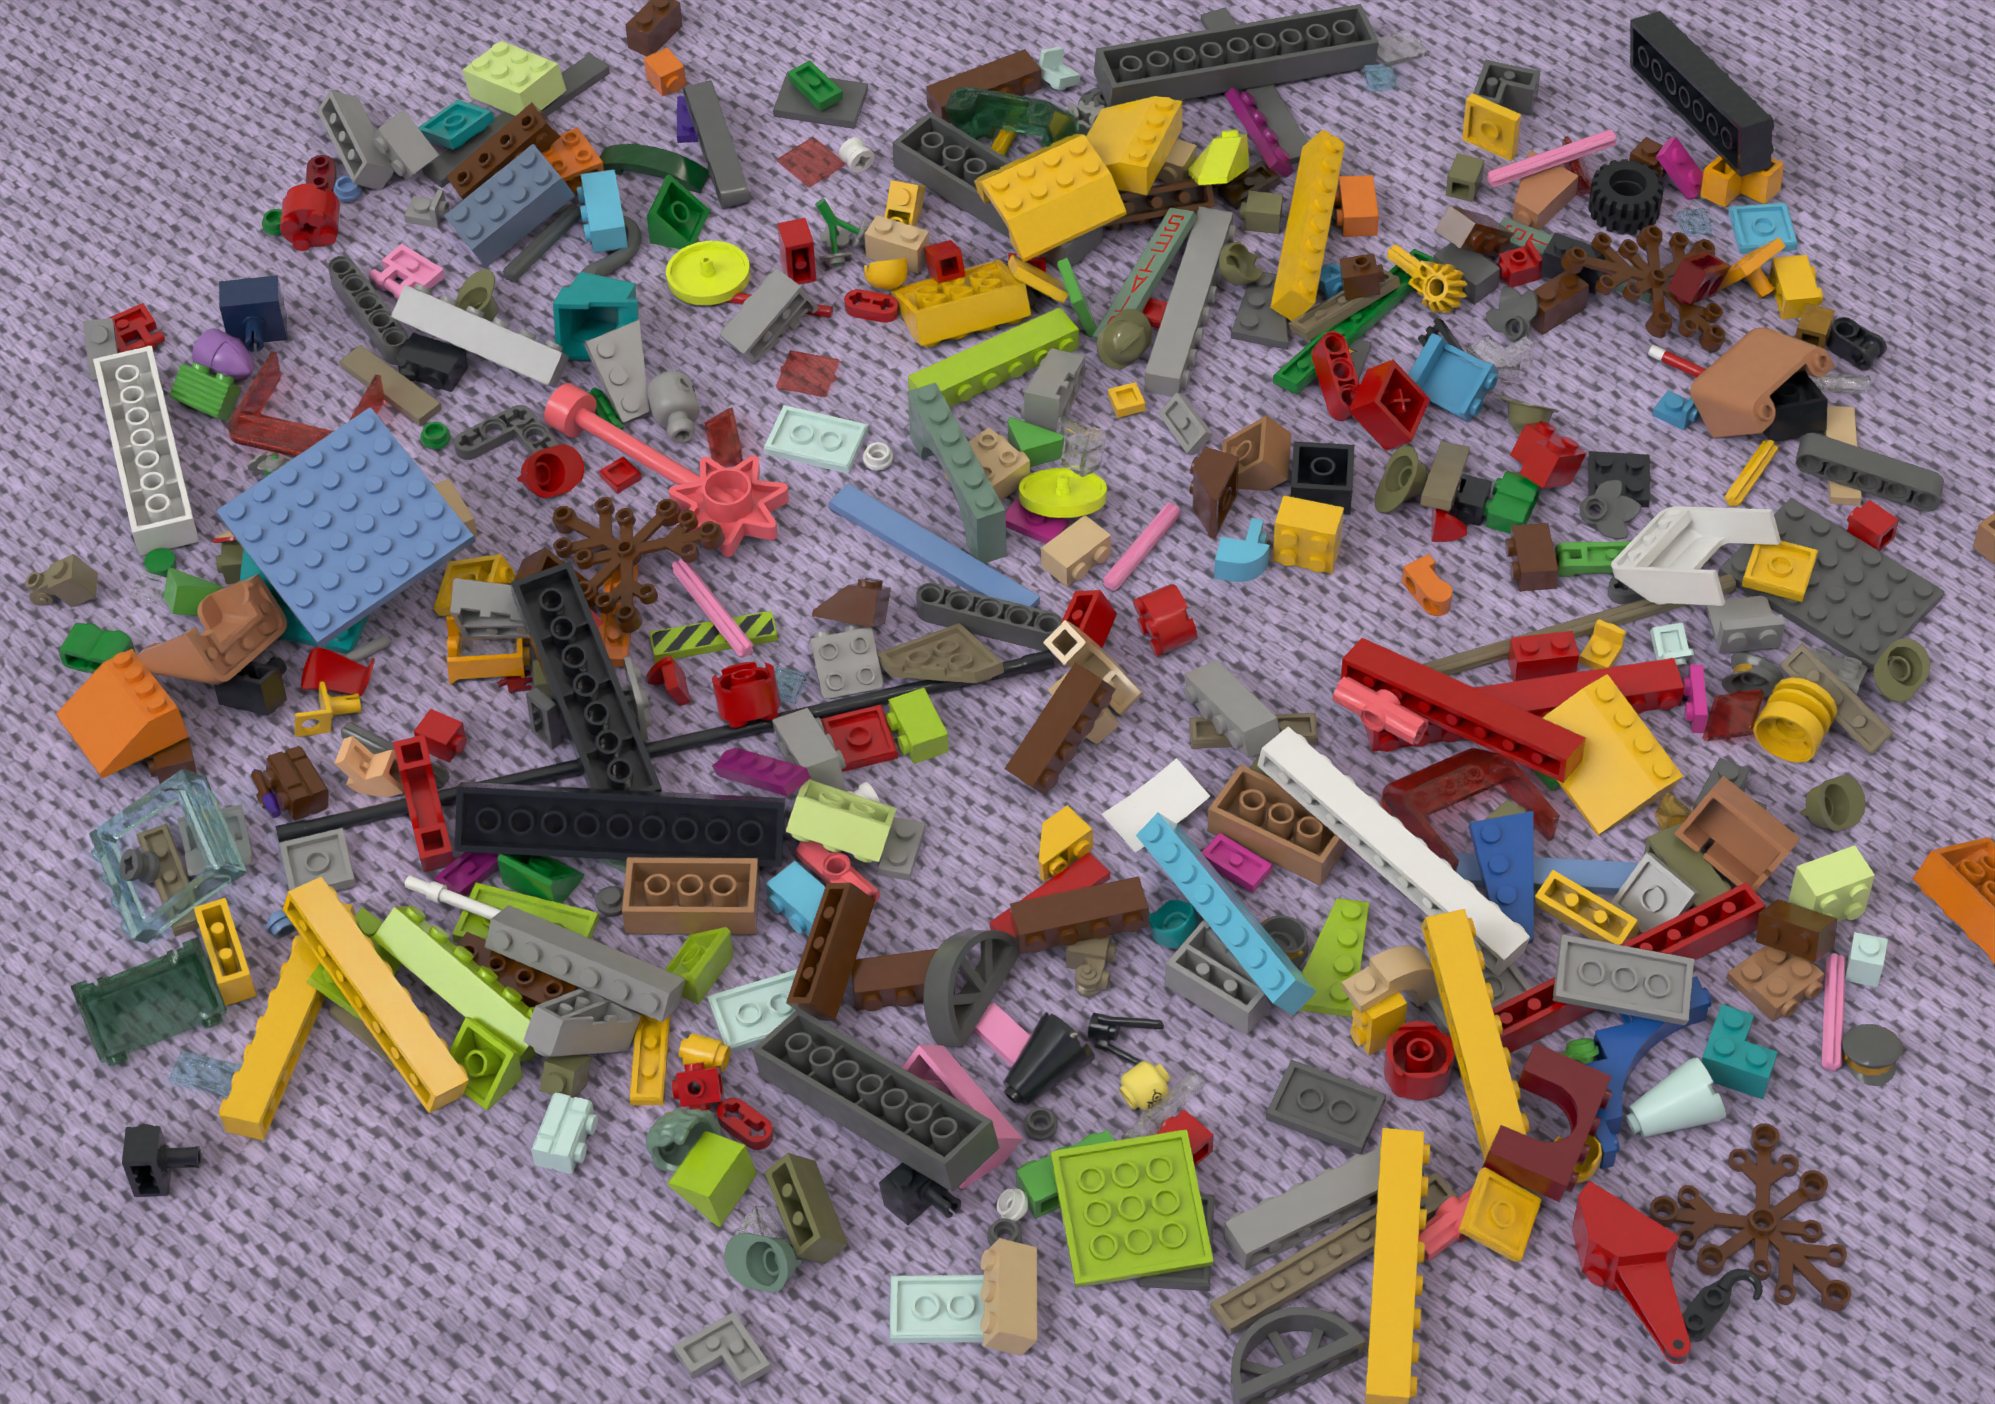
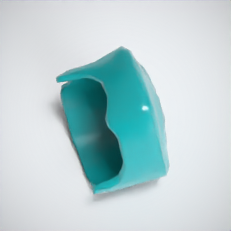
[1149,900,1201,949]

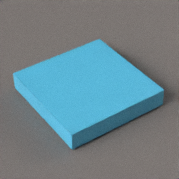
[1729,203,1798,254]

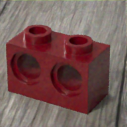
[1667,251,1731,304]

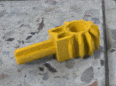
[1387,244,1468,313]

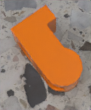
[1401,554,1452,616]

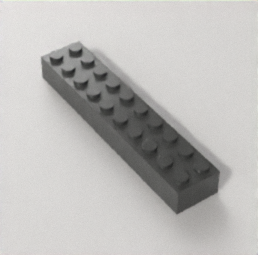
[1094,4,1379,107]

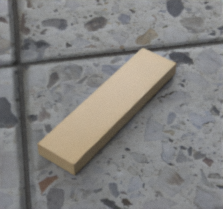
[1824,406,1862,505]

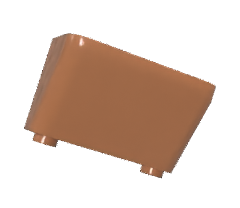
[1690,327,1835,438]
[138,574,287,685]

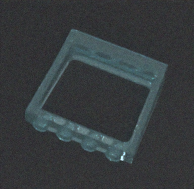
[89,769,247,944]

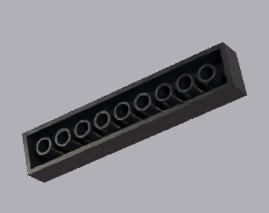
[454,782,786,867]

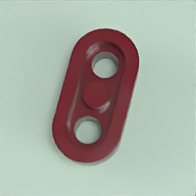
[306,155,336,192]

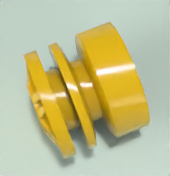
[1753,677,1837,763]

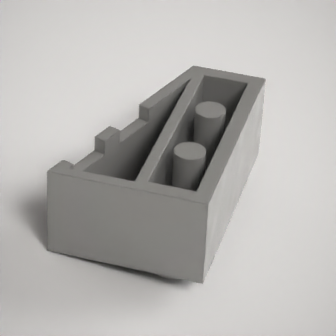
[719,267,819,364]
[1021,348,1085,434]
[450,578,529,639]
[772,708,846,791]
[1165,920,1267,1035]
[523,988,641,1057]

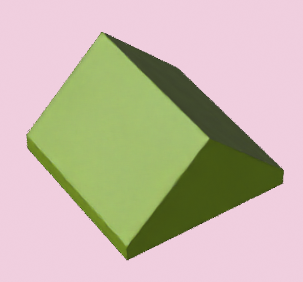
[664,927,734,1005]
[449,1016,523,1110]
[667,1131,757,1227]

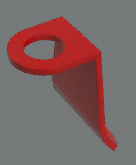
[301,647,375,696]

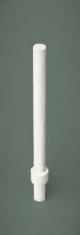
[405,875,502,920]

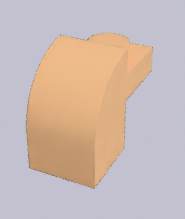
[334,736,404,798]

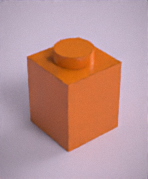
[643,47,686,97]

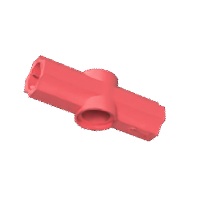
[1332,677,1429,745]
[795,840,880,908]
[1418,1188,1473,1261]

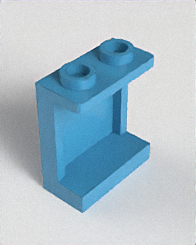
[1408,333,1499,422]

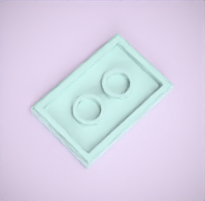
[764,405,868,474]
[707,969,823,1053]
[890,1275,984,1343]

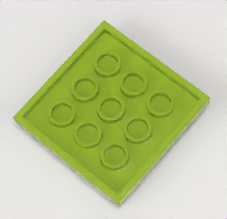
[1050,1129,1214,1288]

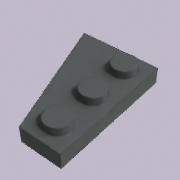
[1231,272,1288,350]

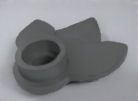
[1486,286,1538,342]
[1579,480,1641,539]

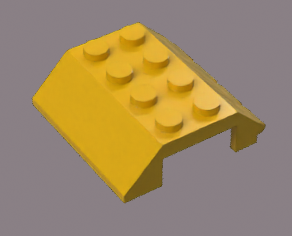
[974,134,1127,262]

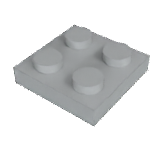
[279,828,356,891]
[1610,852,1700,933]

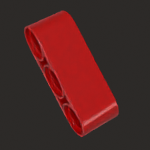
[1311,331,1360,421]

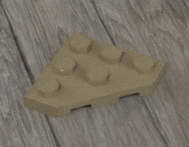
[877,623,1004,683]

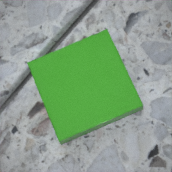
[1057,258,1097,337]

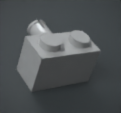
[372,110,439,181]

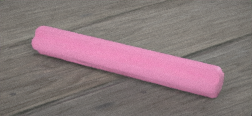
[1103,502,1180,591]
[1822,953,1846,1071]

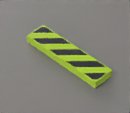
[649,611,778,662]

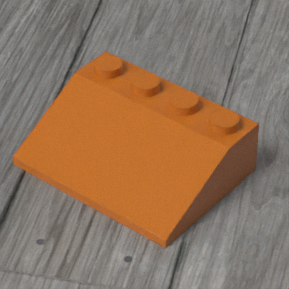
[56,649,189,779]
[1912,837,1995,964]

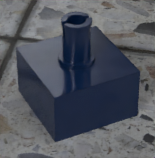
[219,275,288,352]

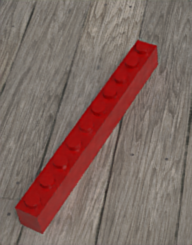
[1365,658,1684,752]
[1492,882,1766,1053]

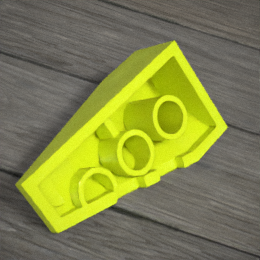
[1188,129,1250,185]

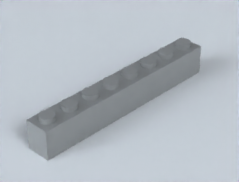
[1144,206,1237,397]

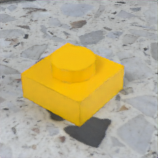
[1108,382,1146,418]

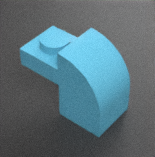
[1214,518,1270,582]

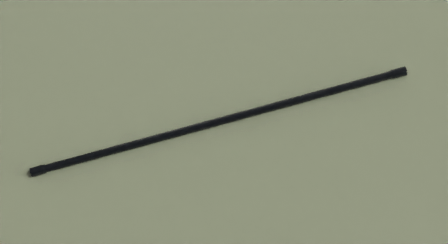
[275,650,1054,843]

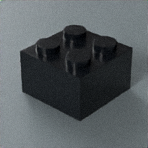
[1290,441,1355,515]

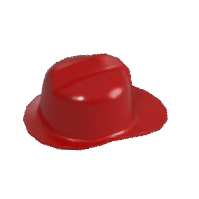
[517,444,584,498]

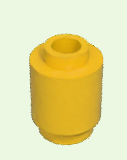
[679,1033,731,1072]

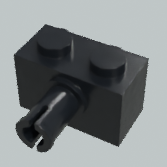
[214,656,287,716]
[122,1124,201,1197]
[879,1162,961,1225]

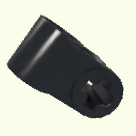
[1827,317,1887,371]

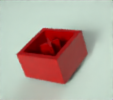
[1348,359,1430,450]

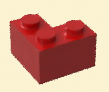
[1510,421,1587,489]

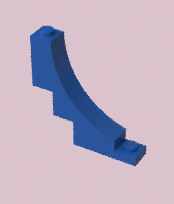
[1585,976,1711,1169]

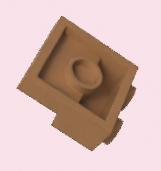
[1726,945,1825,1022]

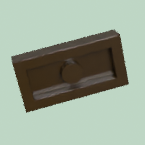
[1218,161,1280,210]

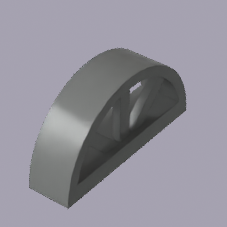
[924,930,1020,1047]
[1230,1307,1365,1404]

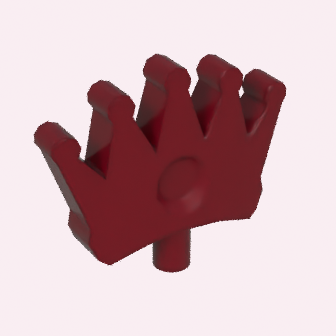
[497,666,533,694]

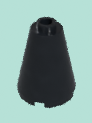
[1003,1012,1095,1105]

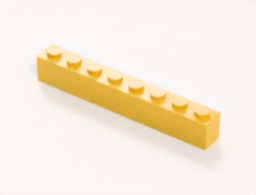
[1270,129,1345,321]
[282,876,469,1113]
[219,902,356,1140]
[1421,909,1530,1181]
[1365,1128,1430,1404]

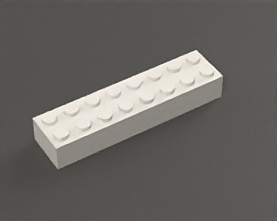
[93,346,199,556]

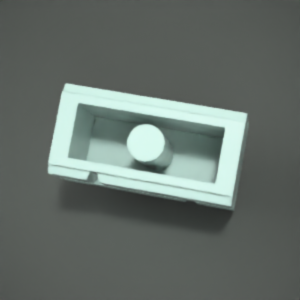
[531,1092,598,1174]

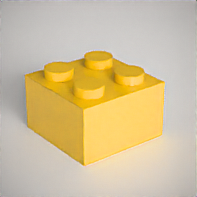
[1273,495,1344,574]

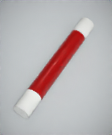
[1648,345,1706,378]

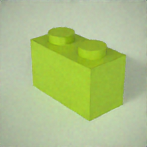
[886,688,949,764]

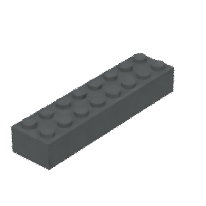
[892,112,1103,269]
[752,1008,1000,1192]

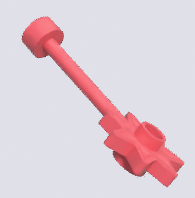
[544,383,789,557]

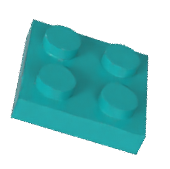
[418,100,495,150]

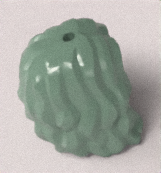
[646,1108,723,1172]

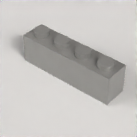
[317,90,394,190]
[1183,660,1280,758]

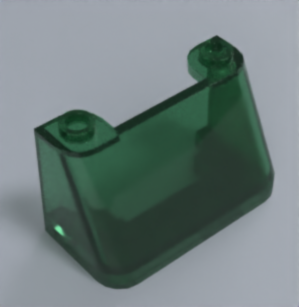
[945,87,1079,148]
[70,937,227,1066]

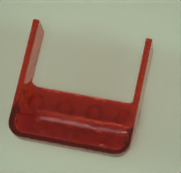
[227,351,385,457]
[1381,748,1560,872]

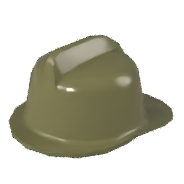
[456,269,498,322]
[1096,309,1152,369]
[1495,394,1559,435]
[1375,445,1428,513]
[1873,638,1931,702]
[1800,775,1866,831]

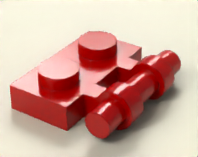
[109,303,165,353]

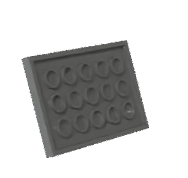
[1718,498,1945,672]

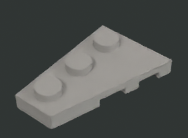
[584,320,650,424]

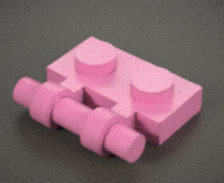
[369,244,445,300]

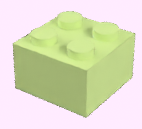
[1788,845,1875,922]

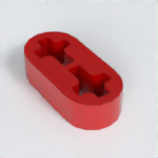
[844,289,899,323]
[717,1097,774,1150]

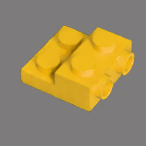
[433,554,515,616]

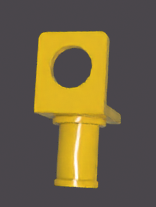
[294,682,361,737]

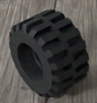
[1588,159,1664,235]

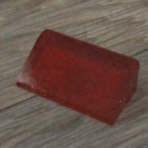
[1562,136,1592,196]
[704,407,743,468]

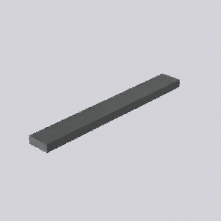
[1201,7,1308,165]
[422,53,610,188]

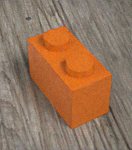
[1334,175,1379,237]

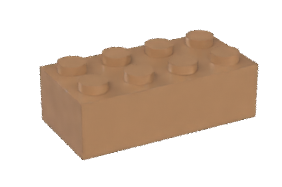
[1207,764,1348,886]
[622,857,760,935]

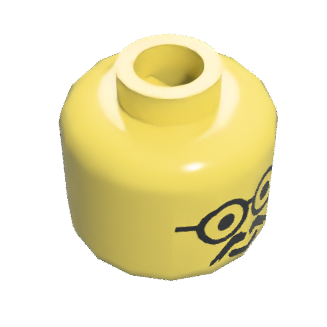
[1119,1061,1171,1111]

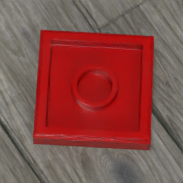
[820,704,898,772]

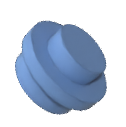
[333,175,362,202]
[265,909,296,939]

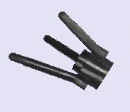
[1088,1013,1164,1065]

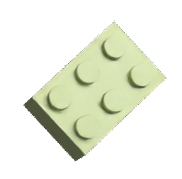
[462,41,566,116]
[786,779,897,863]

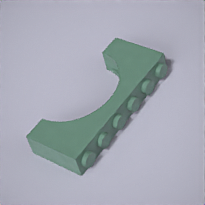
[908,383,1006,564]

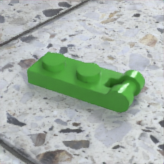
[1555,541,1631,577]

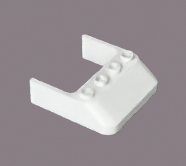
[1611,506,1781,606]

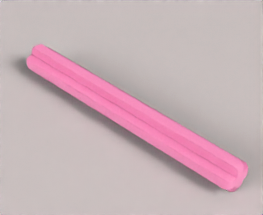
[1487,129,1617,188]
[672,558,753,658]

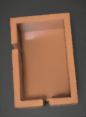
[1674,776,1800,892]

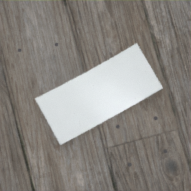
[1102,758,1210,852]

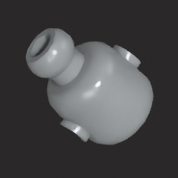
[647,371,700,443]

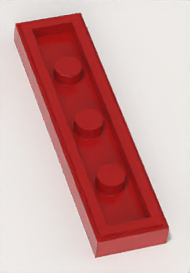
[990,852,1110,937]

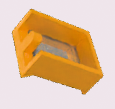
[446,616,530,685]

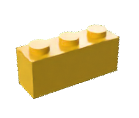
[1535,870,1639,945]
[193,898,257,1006]

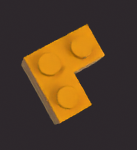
[1701,156,1784,207]

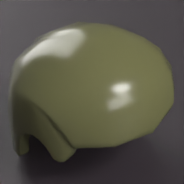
[1219,242,1263,286]

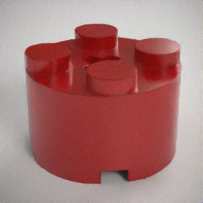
[280,184,340,251]
[1133,584,1198,657]
[712,662,781,727]
[1384,1021,1454,1100]

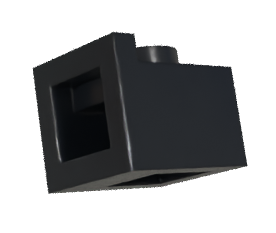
[1453,474,1492,526]

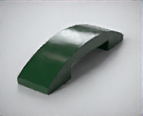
[600,144,710,193]

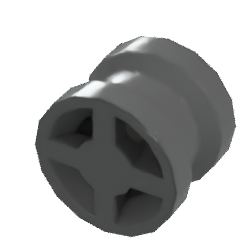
[120,848,160,884]

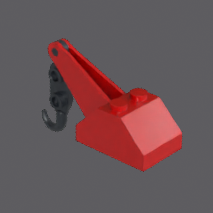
[1572,1181,1763,1364]

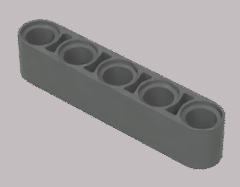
[683,80,750,209]
[328,256,408,365]
[1795,433,1944,512]
[916,582,1062,651]

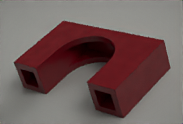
[1482,1043,1612,1202]

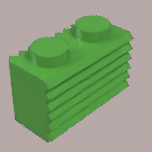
[169,362,242,421]

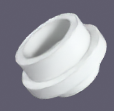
[863,442,893,471]
[996,1189,1028,1222]

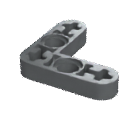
[454,405,560,460]

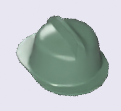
[724,1233,802,1293]

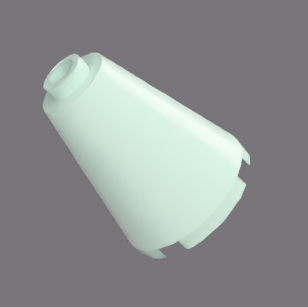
[1625,1057,1726,1138]

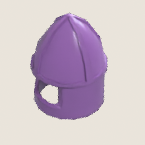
[192,328,254,382]

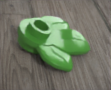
[1560,1038,1599,1064]

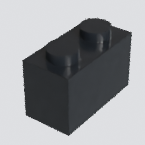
[396,333,468,392]

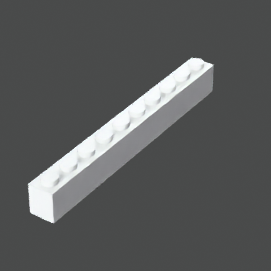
[1257,727,1530,976]

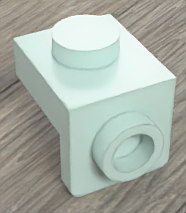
[1038,47,1081,90]
[1650,623,1694,668]

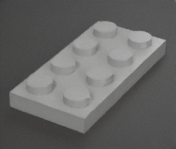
[1552,934,1694,1025]

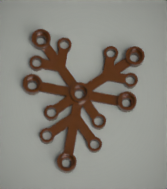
[1561,225,1725,352]
[552,497,725,633]
[1649,1123,1851,1311]

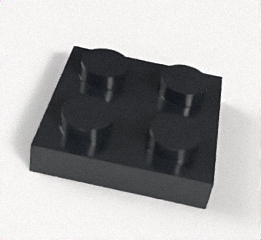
[1588,451,1650,508]

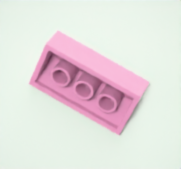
[902,1045,1023,1189]

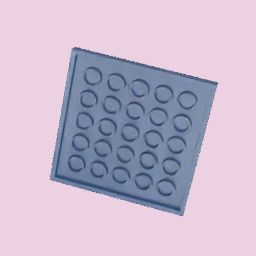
[216,407,476,647]

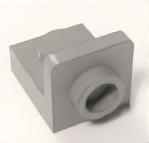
[404,189,449,228]

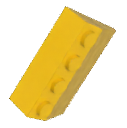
[1086,96,1182,195]
[891,259,1031,347]
[1543,674,1683,836]

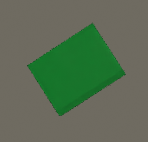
[647,174,711,250]
[497,854,584,904]

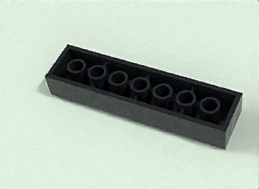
[1630,11,1774,177]
[511,561,662,792]

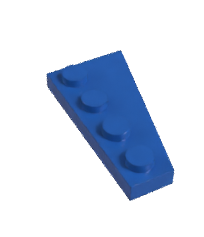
[1468,811,1534,944]

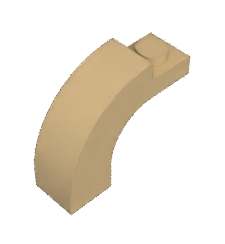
[1043,620,1144,715]
[1342,945,1439,1013]

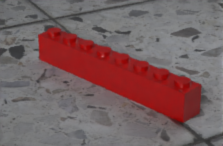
[1340,638,1586,783]

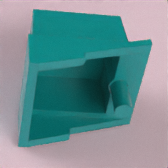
[553,272,639,361]

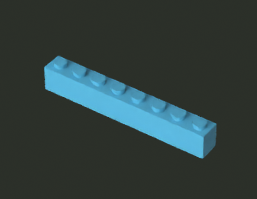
[1136,812,1316,1015]

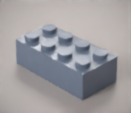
[444,144,575,267]

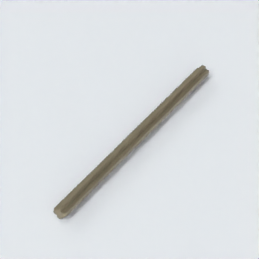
[1422,574,1737,676]

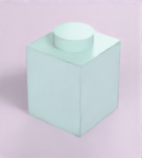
[1845,932,1888,987]

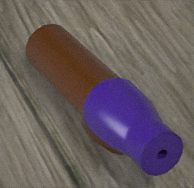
[251,769,281,818]

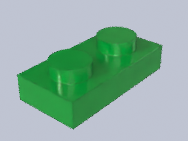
[787,60,843,111]

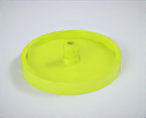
[666,241,751,305]
[1019,468,1107,518]

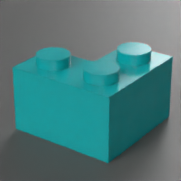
[1701,1004,1778,1099]

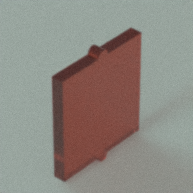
[777,137,845,188]
[776,350,840,397]
[1702,689,1764,741]

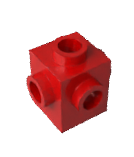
[672,1062,725,1111]

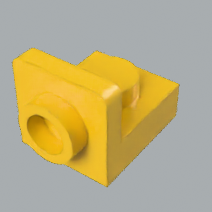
[1579,619,1626,669]

